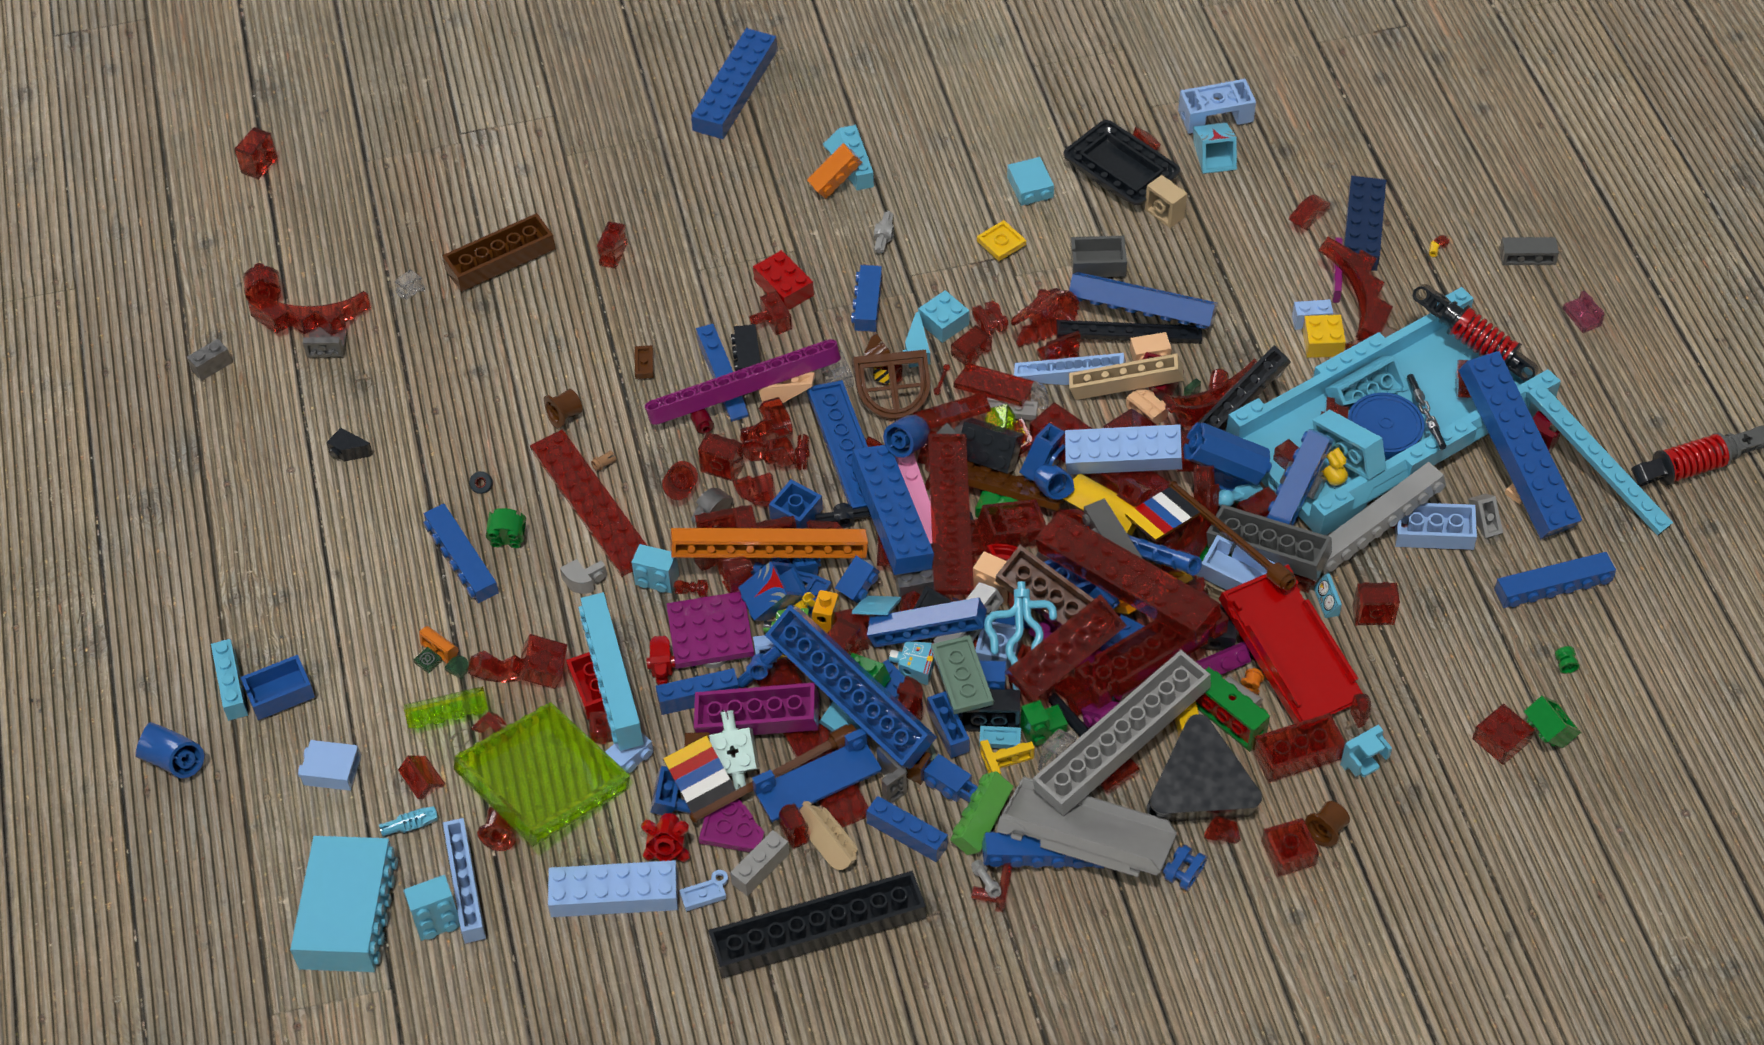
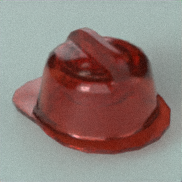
[662,461,698,500]

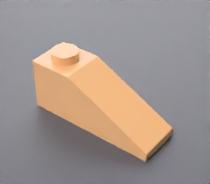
[759,372,815,406]

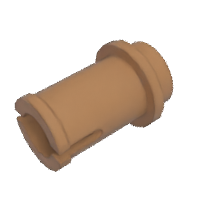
[591,450,616,471]

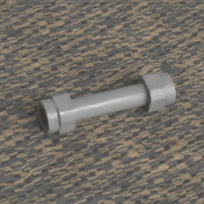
[971,860,1001,898]

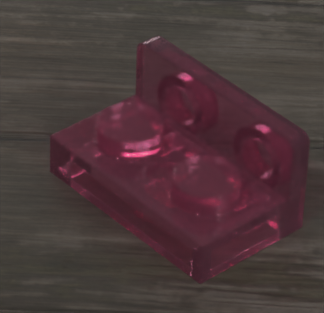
[1562,290,1605,333]

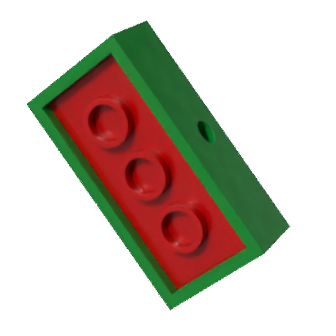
[1196,667,1270,752]

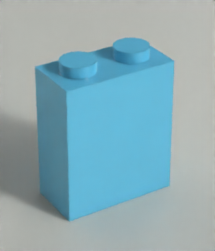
[1007,157,1054,206]

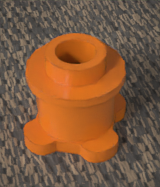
[1240,668,1264,695]

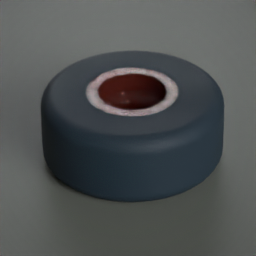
[469,471,493,494]

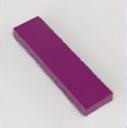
[1332,237,1343,303]

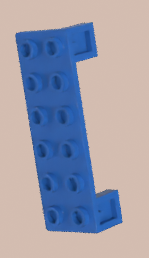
[752,728,882,822]

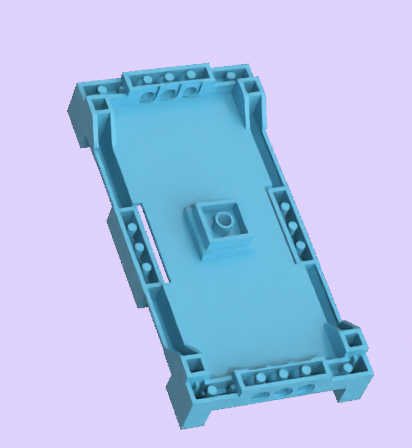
[1226,287,1561,535]

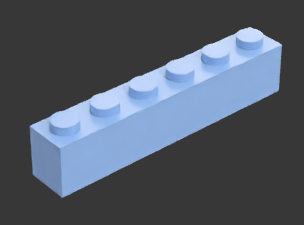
[443,818,486,943]

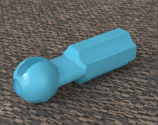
[1216,484,1264,507]

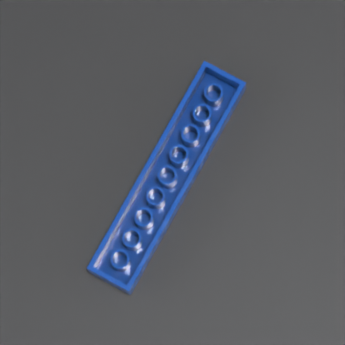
[1458,351,1582,539]
[765,605,937,768]

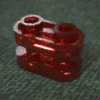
[972,300,1009,337]

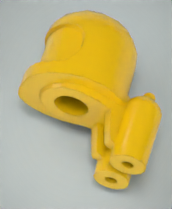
[1321,447,1348,486]

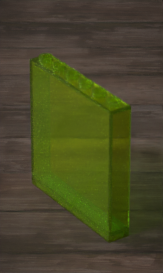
[453,702,630,846]

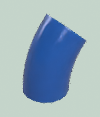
[883,415,930,458]
[135,722,204,778]

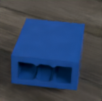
[1019,423,1065,481]

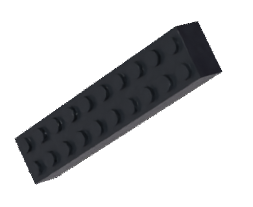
[708,870,926,979]

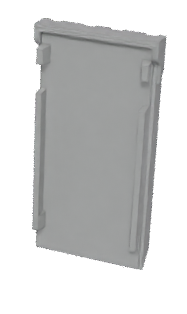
[997,777,1177,877]

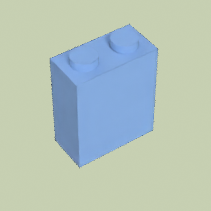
[298,740,361,791]

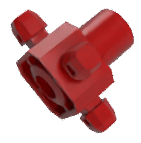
[641,813,690,862]

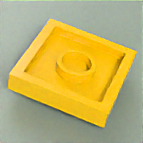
[977,220,1026,261]

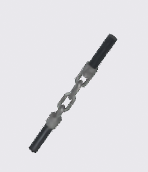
[1407,374,1447,450]

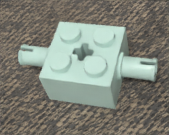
[709,710,759,790]

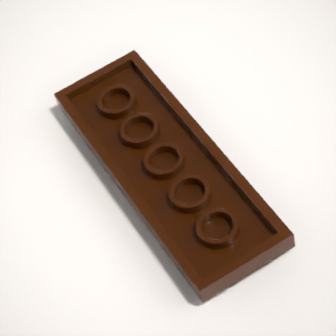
[949,460,1066,511]

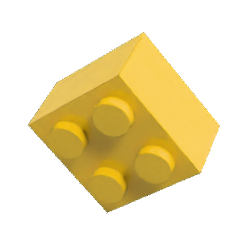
[1302,315,1346,358]

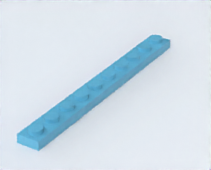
[1526,382,1673,536]

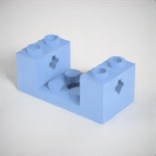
[1178,79,1256,134]

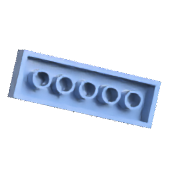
[1065,425,1182,475]
[548,861,678,917]

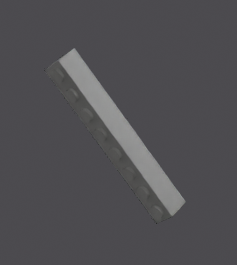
[1321,462,1446,575]

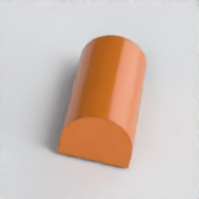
[419,626,459,664]

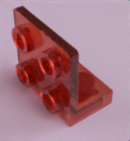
[1036,331,1080,361]

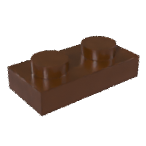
[635,345,654,379]

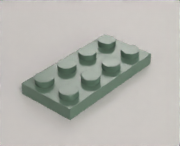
[931,635,993,714]

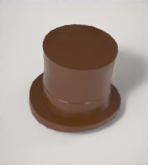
[544,389,583,428]
[1304,801,1350,847]

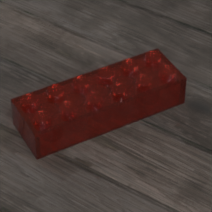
[1005,594,1127,703]

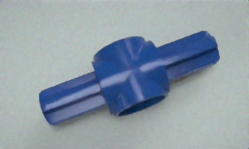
[737,646,782,688]

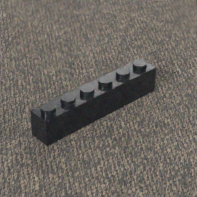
[1198,345,1291,431]

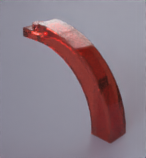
[1162,465,1219,570]

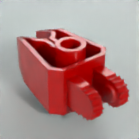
[646,635,675,685]

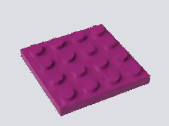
[666,592,754,669]

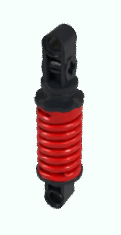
[1412,284,1539,381]

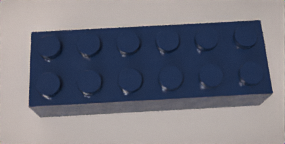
[1342,175,1386,271]

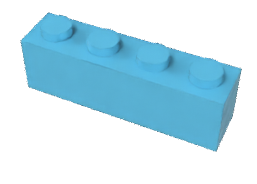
[211,639,248,721]

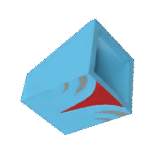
[1193,123,1237,173]

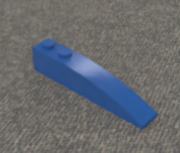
[696,324,749,422]

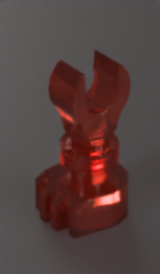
[673,580,709,598]

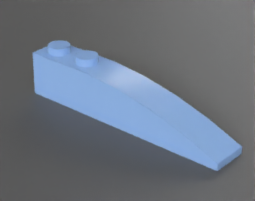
[1014,353,1126,385]

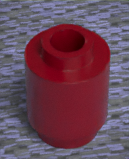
[690,408,714,434]

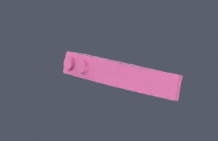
[895,453,943,549]

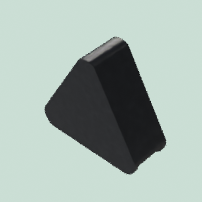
[1146,714,1262,822]

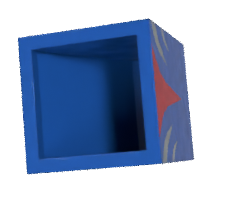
[738,561,808,621]

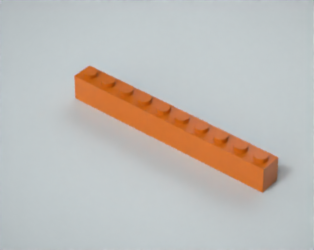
[670,528,868,558]

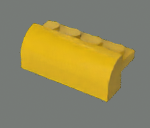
[1063,474,1139,536]

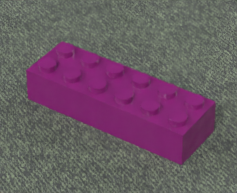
[694,683,819,735]

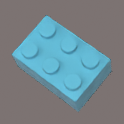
[403,875,460,941]

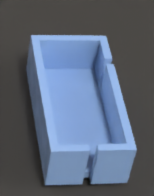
[1197,535,1275,590]

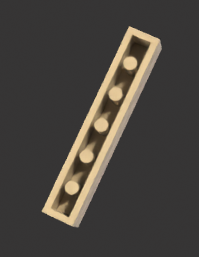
[1069,353,1184,400]

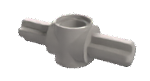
[874,210,894,254]

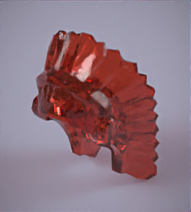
[1011,288,1079,348]

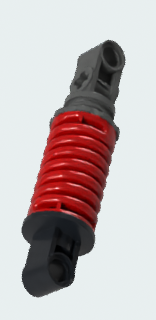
[1631,425,1764,487]

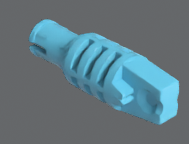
[379,806,438,837]

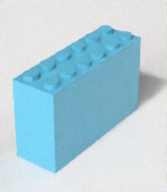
[290,836,398,972]

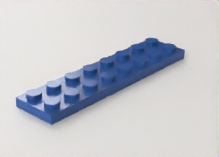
[807,380,868,509]

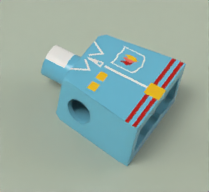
[889,641,935,685]

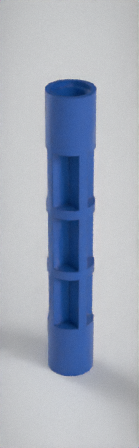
[1128,534,1202,576]

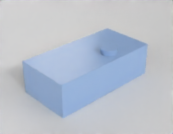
[1395,503,1477,550]

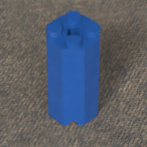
[1183,423,1272,486]

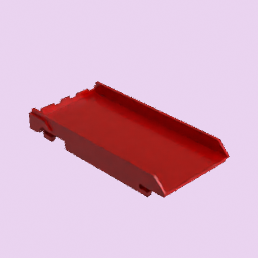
[1219,564,1366,728]

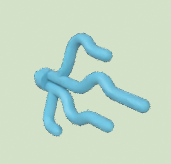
[984,581,1057,692]

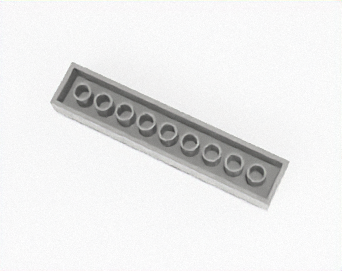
[1033,650,1211,816]

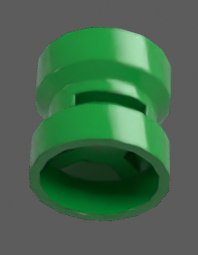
[1555,646,1580,674]

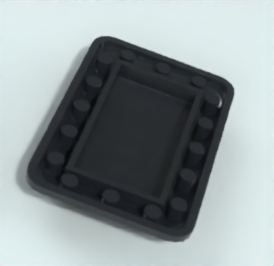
[1063,120,1180,205]

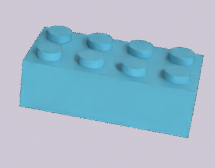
[1312,409,1386,480]

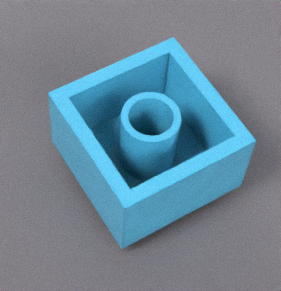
[918,290,970,343]
[632,544,679,594]

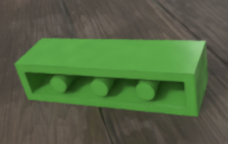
[950,771,1014,855]

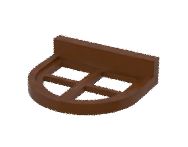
[851,349,930,420]

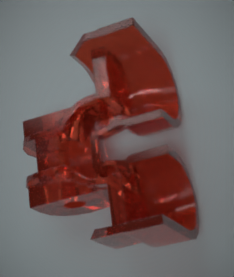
[740,397,796,467]

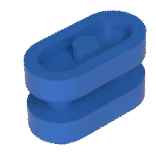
[1163,845,1208,891]

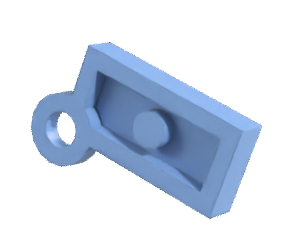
[679,870,728,911]

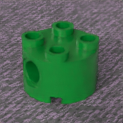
[486,508,527,548]

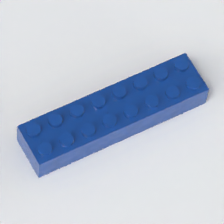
[691,28,777,140]
[1068,272,1218,329]
[851,445,934,575]

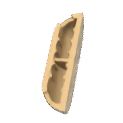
[799,801,858,870]

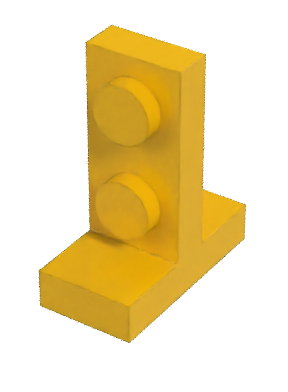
[980,739,1035,775]

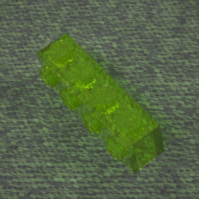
[404,686,488,729]

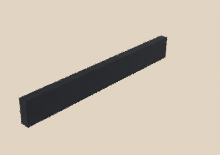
[1056,320,1203,344]

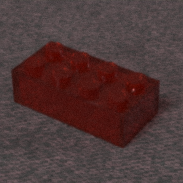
[1253,713,1346,782]

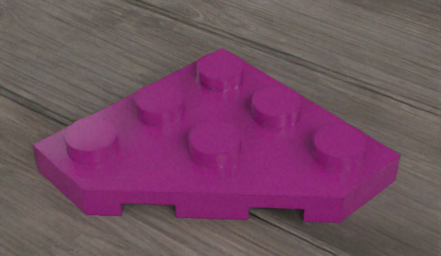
[699,798,765,852]

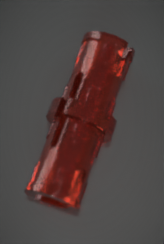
[795,434,810,470]

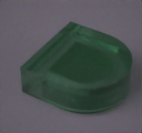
[445,656,469,679]

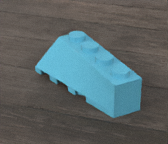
[823,125,874,190]
[1325,356,1409,405]

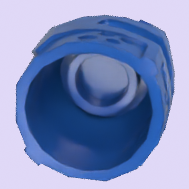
[1034,464,1074,500]

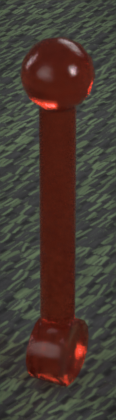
[933,364,950,395]

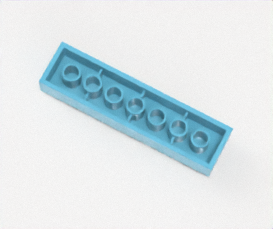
[578,592,644,751]

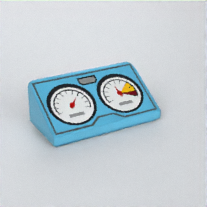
[1314,573,1342,618]

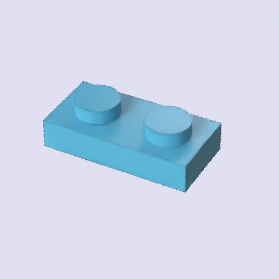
[979,726,1021,749]

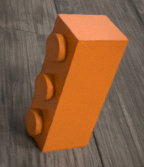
[807,143,862,199]

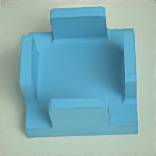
[1340,725,1392,777]

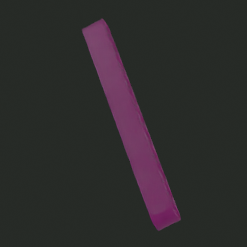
[645,339,841,425]

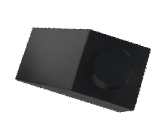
[326,427,373,462]

